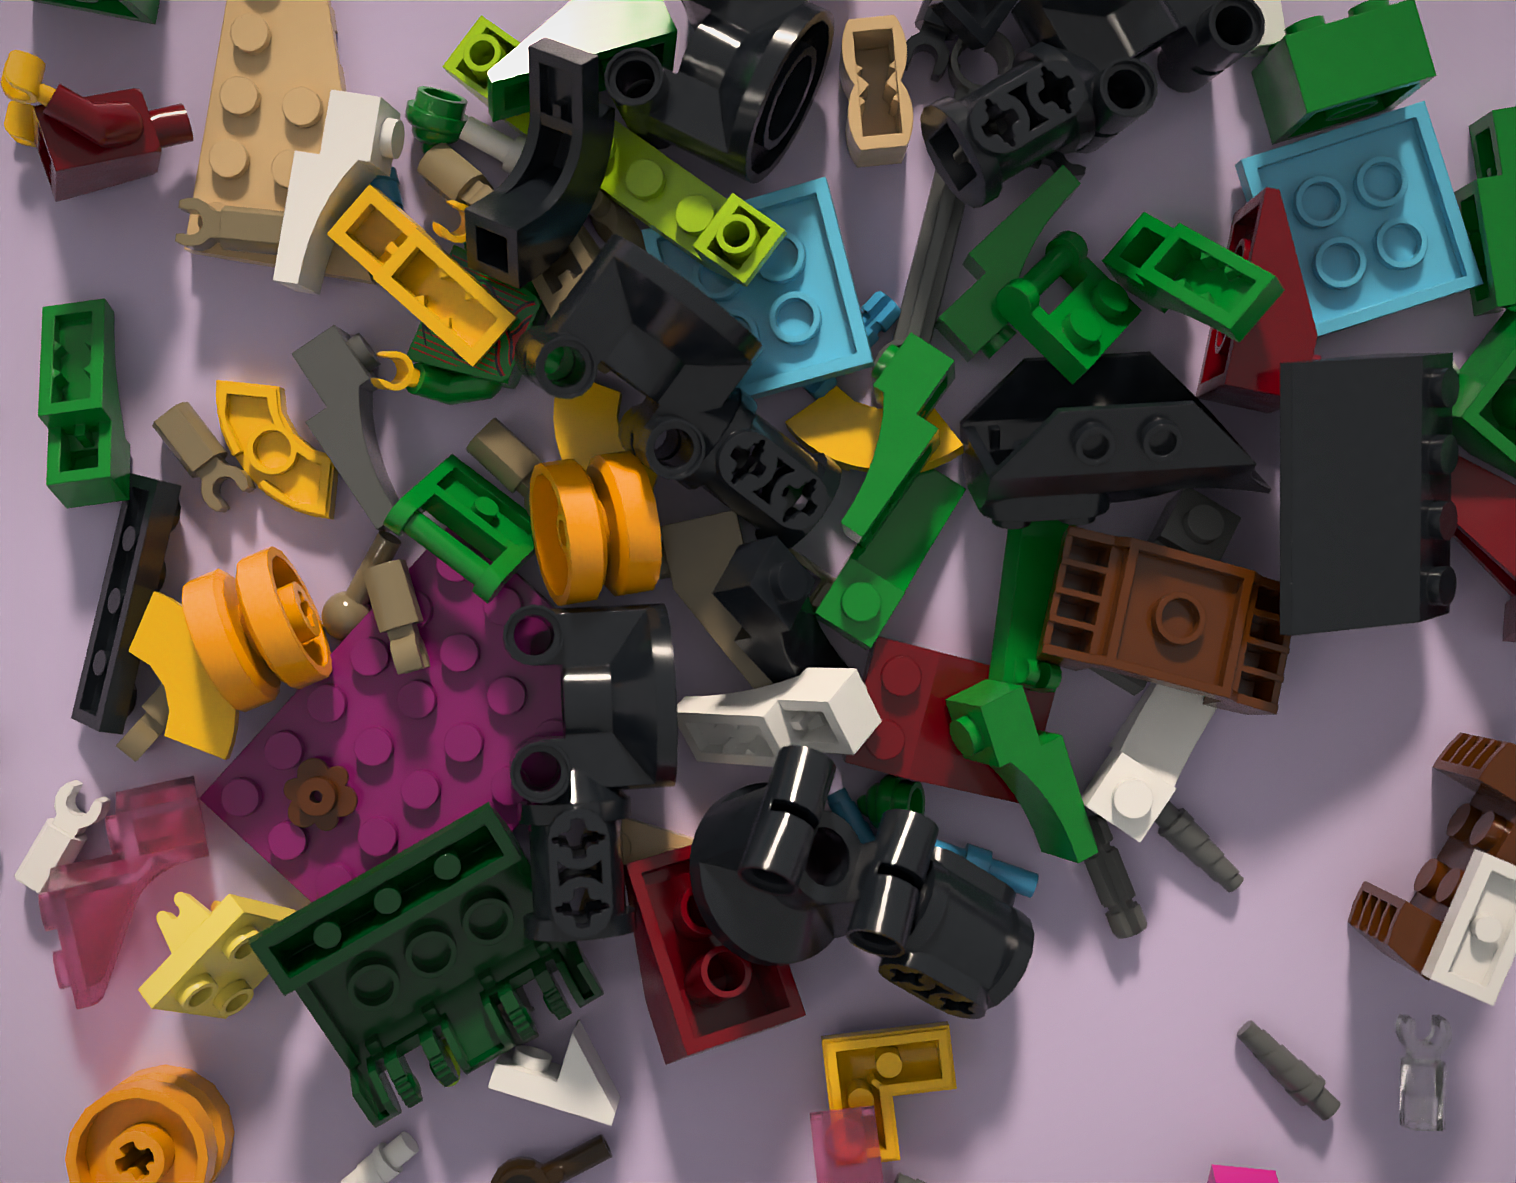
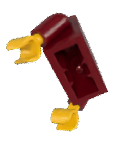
[0,50,193,202]

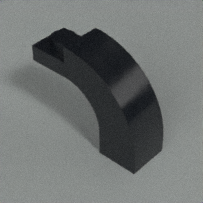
[464,37,615,289]

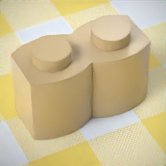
[839,15,913,168]

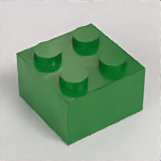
[1251,0,1437,145]

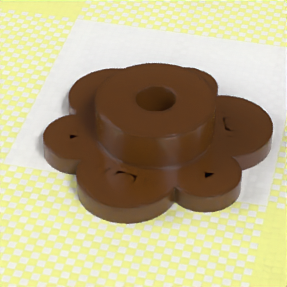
[283,758,358,831]

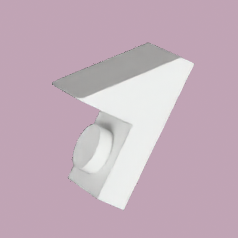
[488,1019,620,1126]

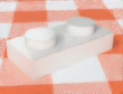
[1421,849,1516,1006]

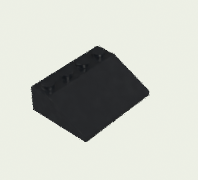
[1280,353,1459,636]

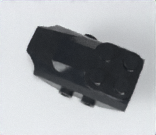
[959,351,1272,529]

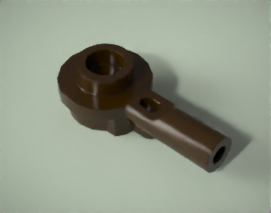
[491,1134,612,1183]

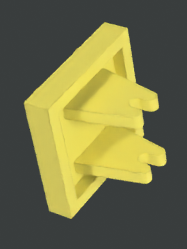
[138,892,298,1019]

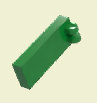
[988,520,1076,693]

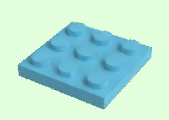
[1235,101,1483,338]
[641,177,875,399]

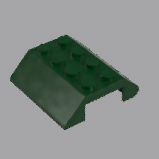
[249,802,604,1128]

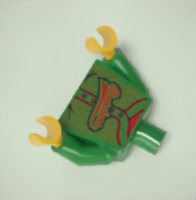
[370,200,564,405]

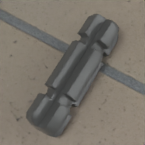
[1084,815,1147,939]

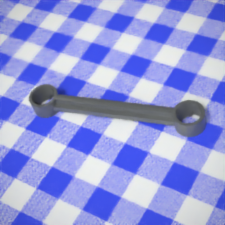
[871,31,1015,385]

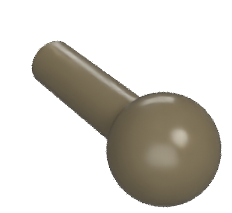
[321,531,402,641]

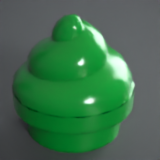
[405,86,469,154]
[857,774,925,830]

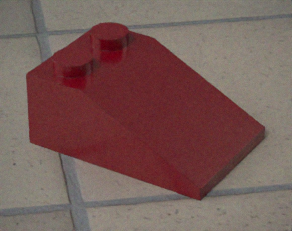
[1196,187,1321,413]
[842,636,1055,803]
[624,845,806,1065]

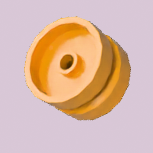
[529,450,662,606]
[182,546,332,712]
[65,1065,235,1183]

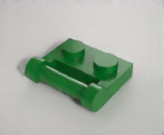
[996,230,1142,384]
[383,454,535,604]

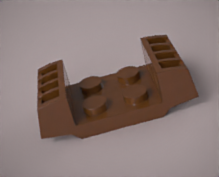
[1036,525,1291,715]
[1347,732,1516,981]

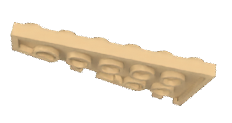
[184,0,376,285]

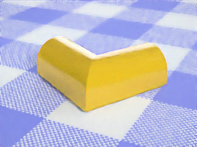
[821,1021,957,1168]

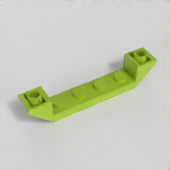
[442,15,787,287]

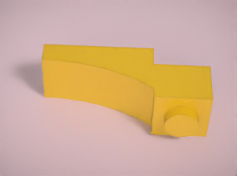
[327,184,518,367]

